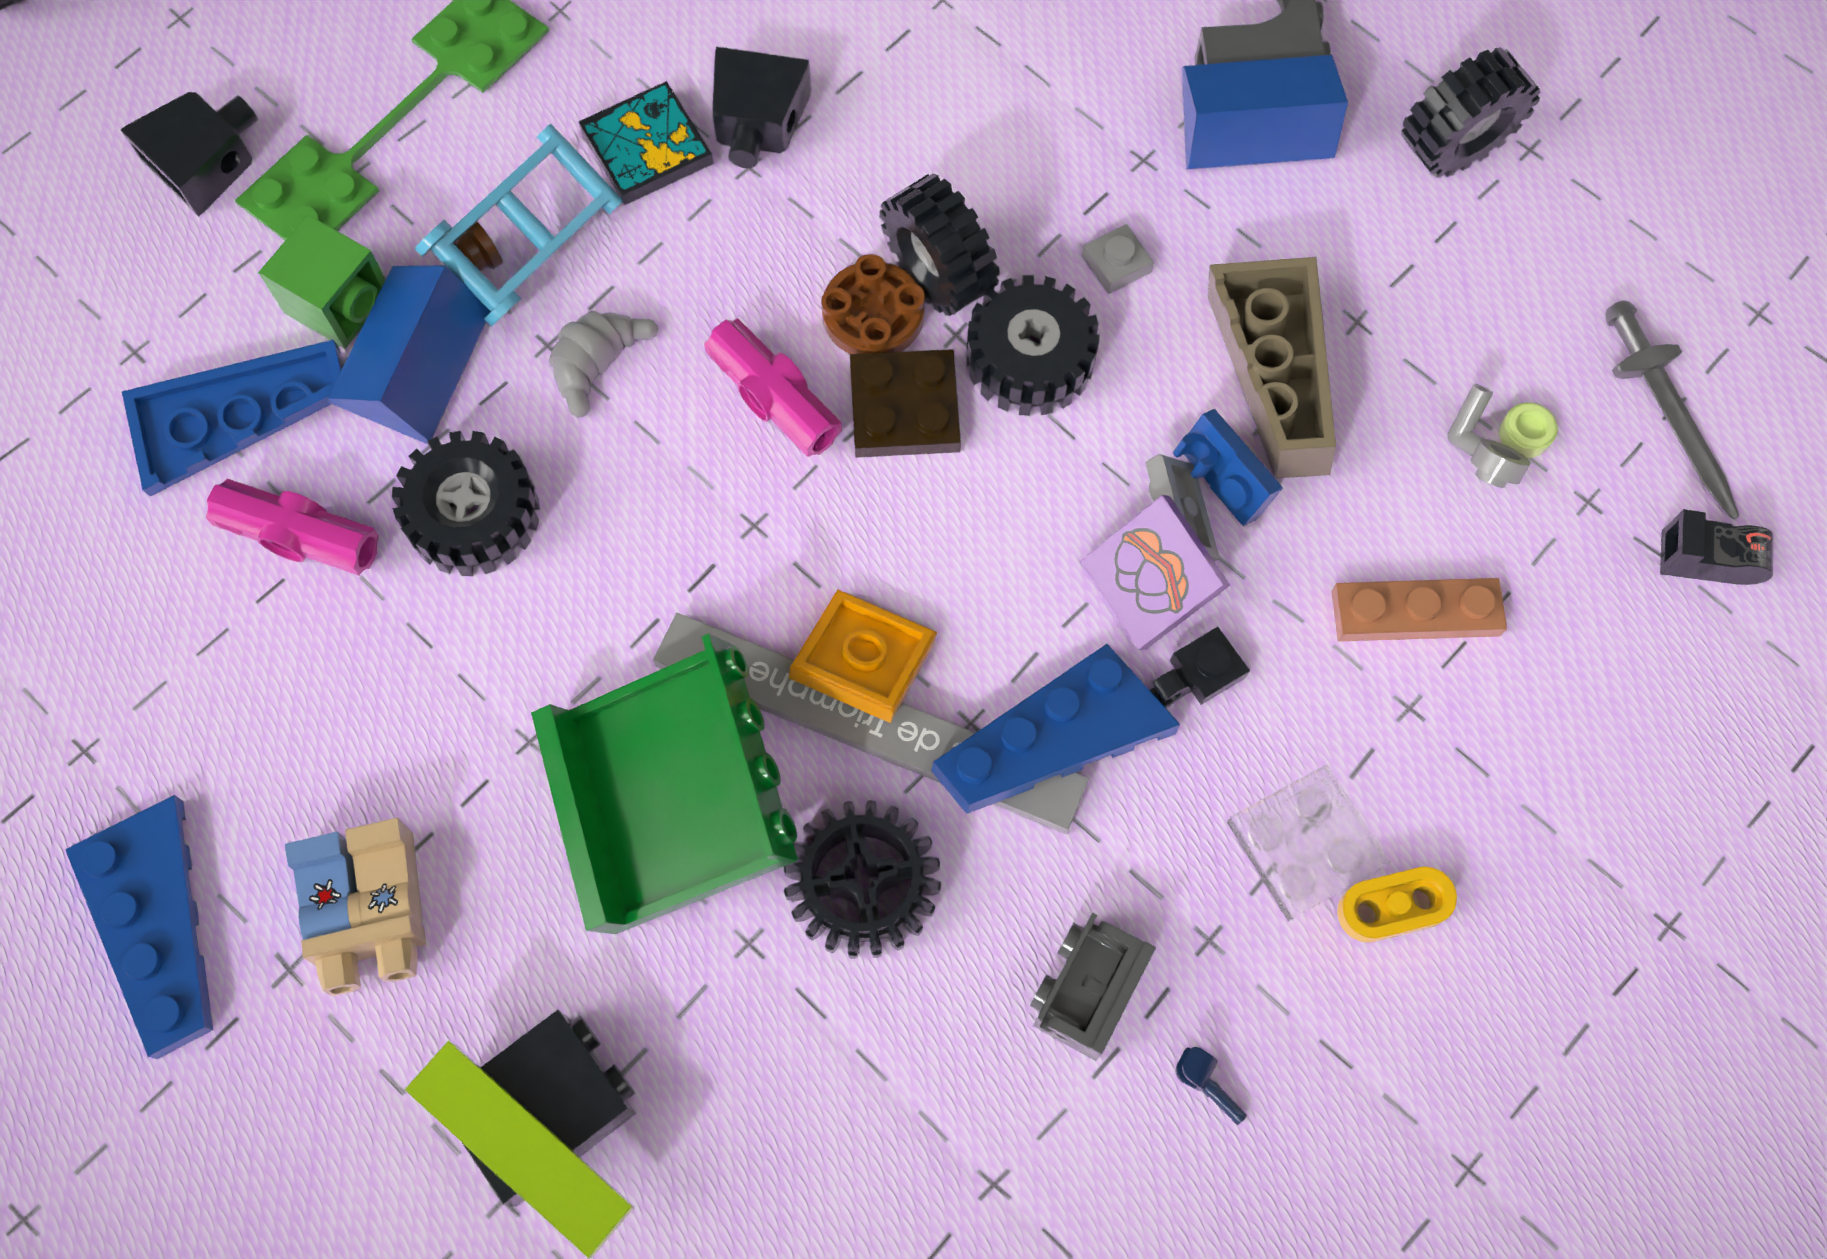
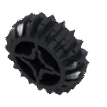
[784,800,941,959]

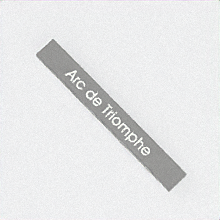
[653,612,1089,834]

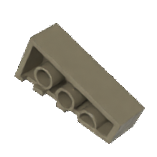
[1208,257,1336,478]

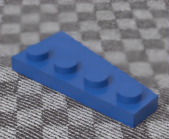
[121,339,344,497]
[931,644,1180,814]
[65,795,213,1059]

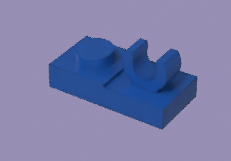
[1173,409,1283,527]

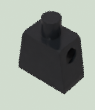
[712,46,812,168]
[120,92,258,217]

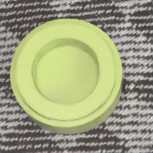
[1499,402,1558,458]

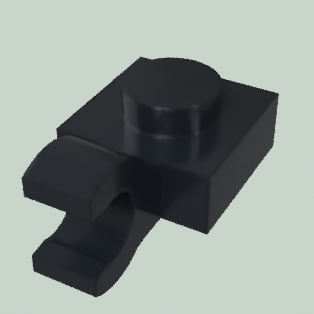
[1150,627,1250,708]

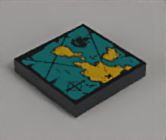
[578,81,714,205]

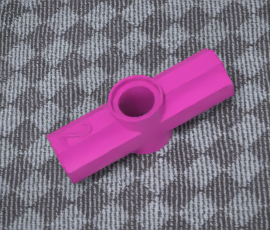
[704,318,842,457]
[206,478,379,576]

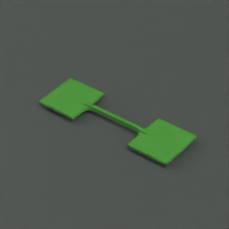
[235,0,549,241]

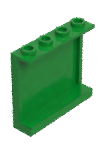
[531,633,798,935]

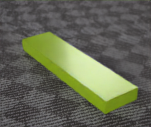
[404,1040,635,1259]

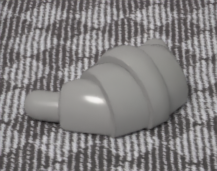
[549,311,658,418]

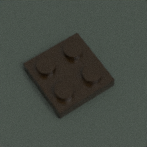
[850,349,961,458]

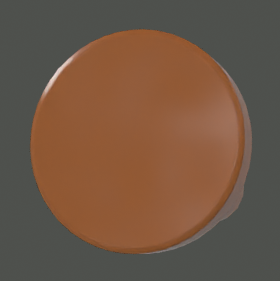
[821,254,925,354]

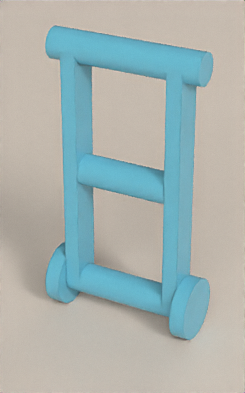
[414,123,623,327]

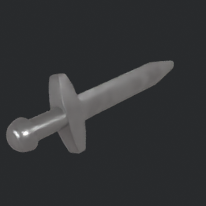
[1605,300,1738,519]

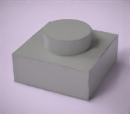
[1082,224,1154,294]

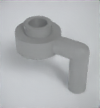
[1447,384,1531,488]

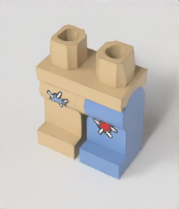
[284,817,427,996]

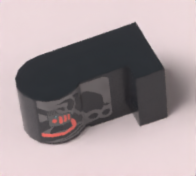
[1660,509,1774,585]

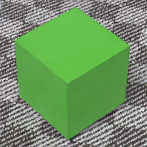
[258,214,386,349]

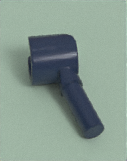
[1176,1047,1247,1125]

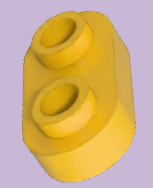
[1337,866,1457,943]

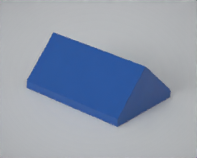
[1182,55,1348,170]
[327,266,491,444]

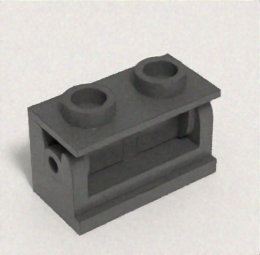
[1030,912,1156,1061]

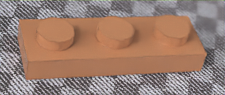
[1331,578,1507,642]

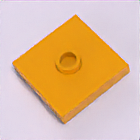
[789,589,937,723]

